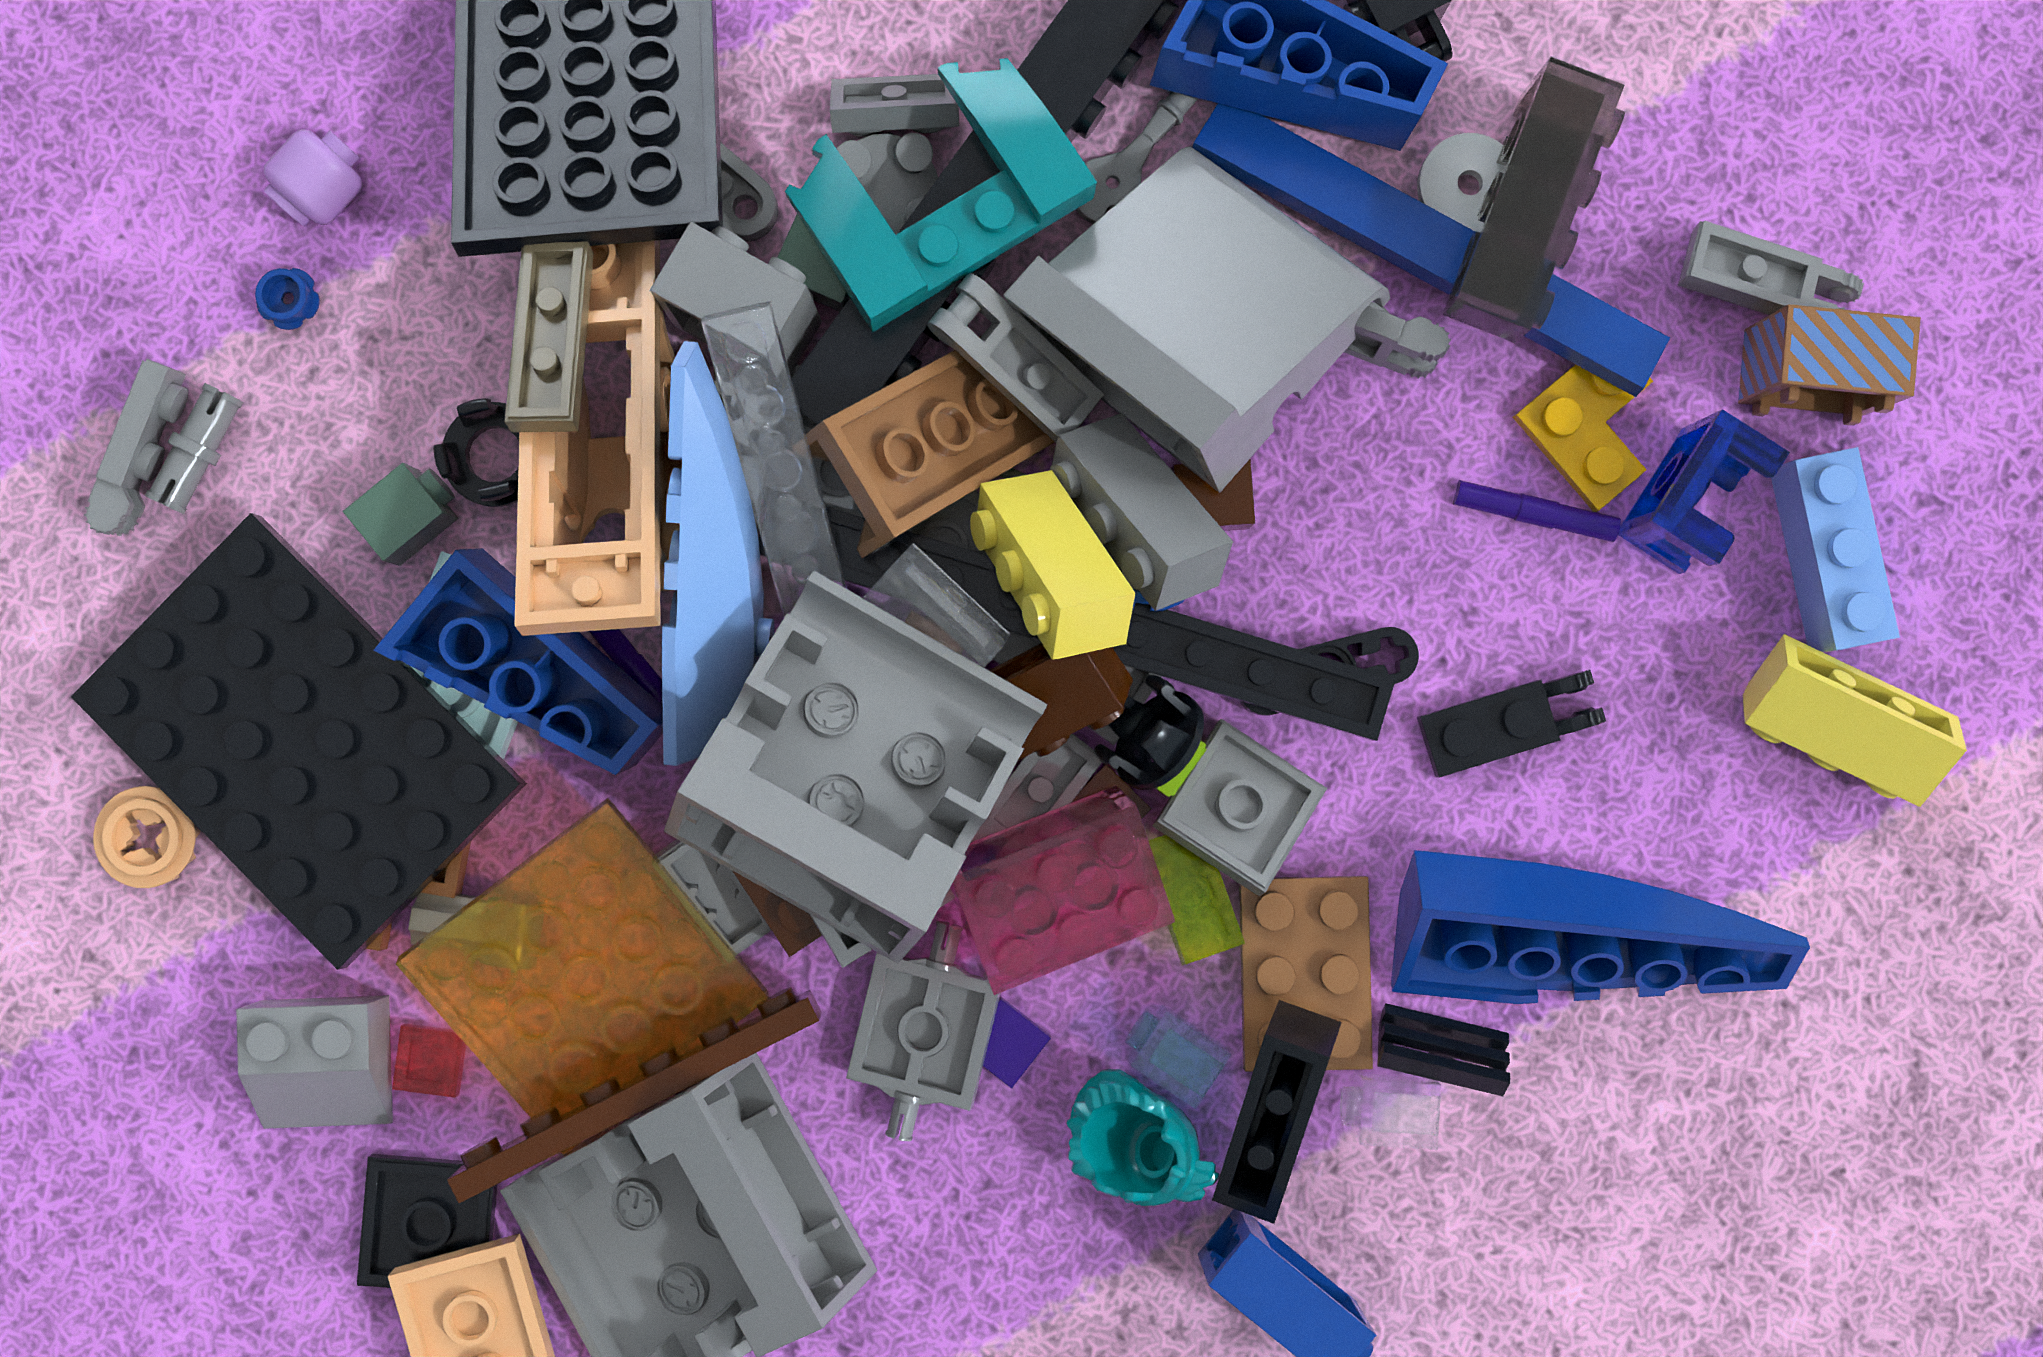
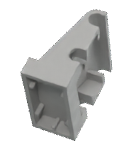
[1004,147,1390,493]
[664,570,1048,964]
[500,1053,878,1357]

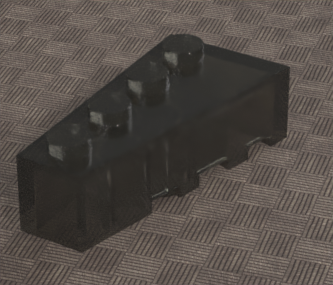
[1443,56,1625,343]

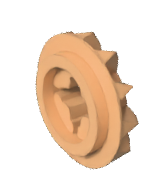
[93,786,201,888]

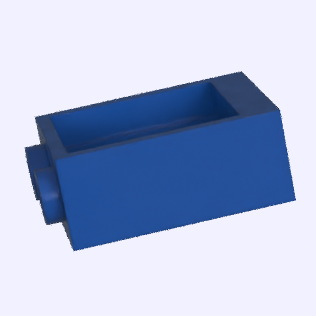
[1198,1209,1377,1357]

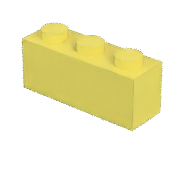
[970,470,1135,660]
[1742,634,1967,807]

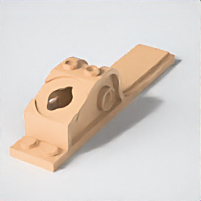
[515,240,682,636]

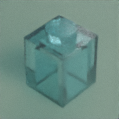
[1125,1004,1231,1109]

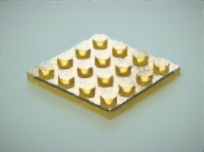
[396,798,769,1155]

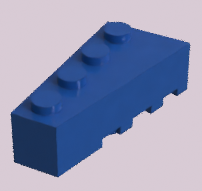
[1150,0,1448,151]
[374,548,663,775]

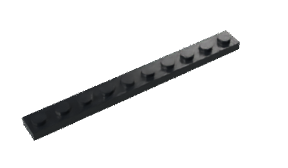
[758,490,1396,741]

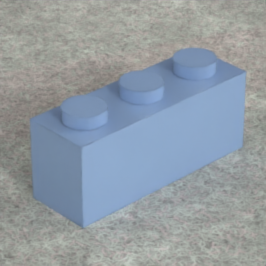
[1769,447,1900,652]

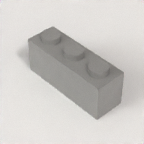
[1049,413,1233,611]

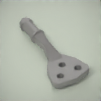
[1075,91,1198,224]

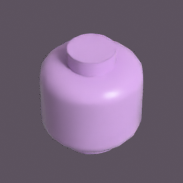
[264,129,363,227]

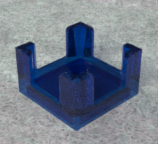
[1618,409,1790,574]

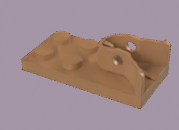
[792,336,1055,558]

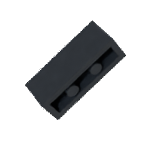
[1212,1000,1342,1224]

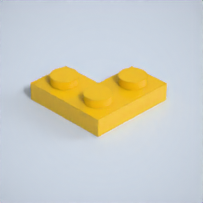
[1513,364,1653,512]

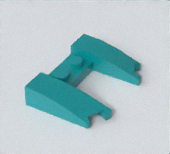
[785,58,1097,333]

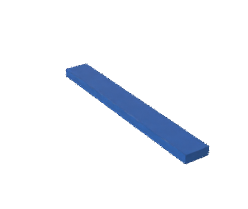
[1192,103,1670,397]

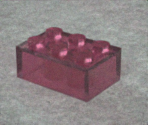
[950,785,1176,995]

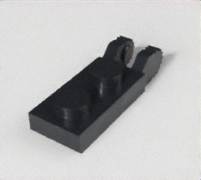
[1417,670,1606,778]

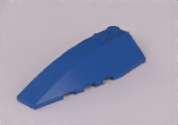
[1391,850,1810,1004]

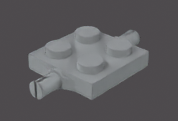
[846,921,1003,1141]

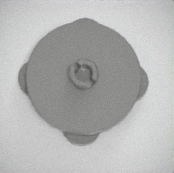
[837,133,938,235]

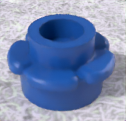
[255,268,320,330]

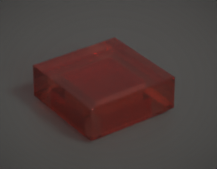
[392,1024,468,1098]

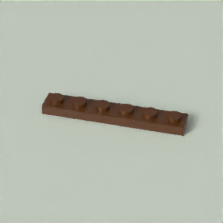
[447,987,822,1203]

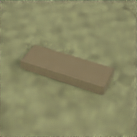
[504,241,594,432]

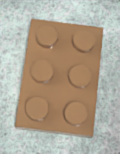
[1239,876,1373,1072]

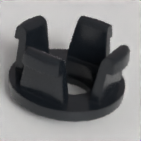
[433,398,519,507]
[1094,675,1204,790]

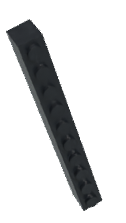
[778,0,1179,429]

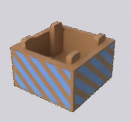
[1738,304,1921,426]

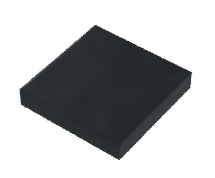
[357,1154,497,1288]

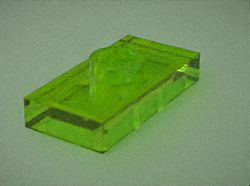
[1139,835,1245,966]

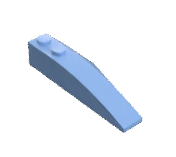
[662,341,774,766]

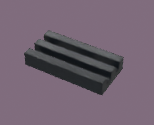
[1377,1003,1510,1097]

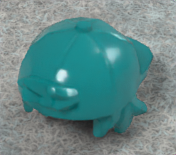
[1066,1069,1219,1206]

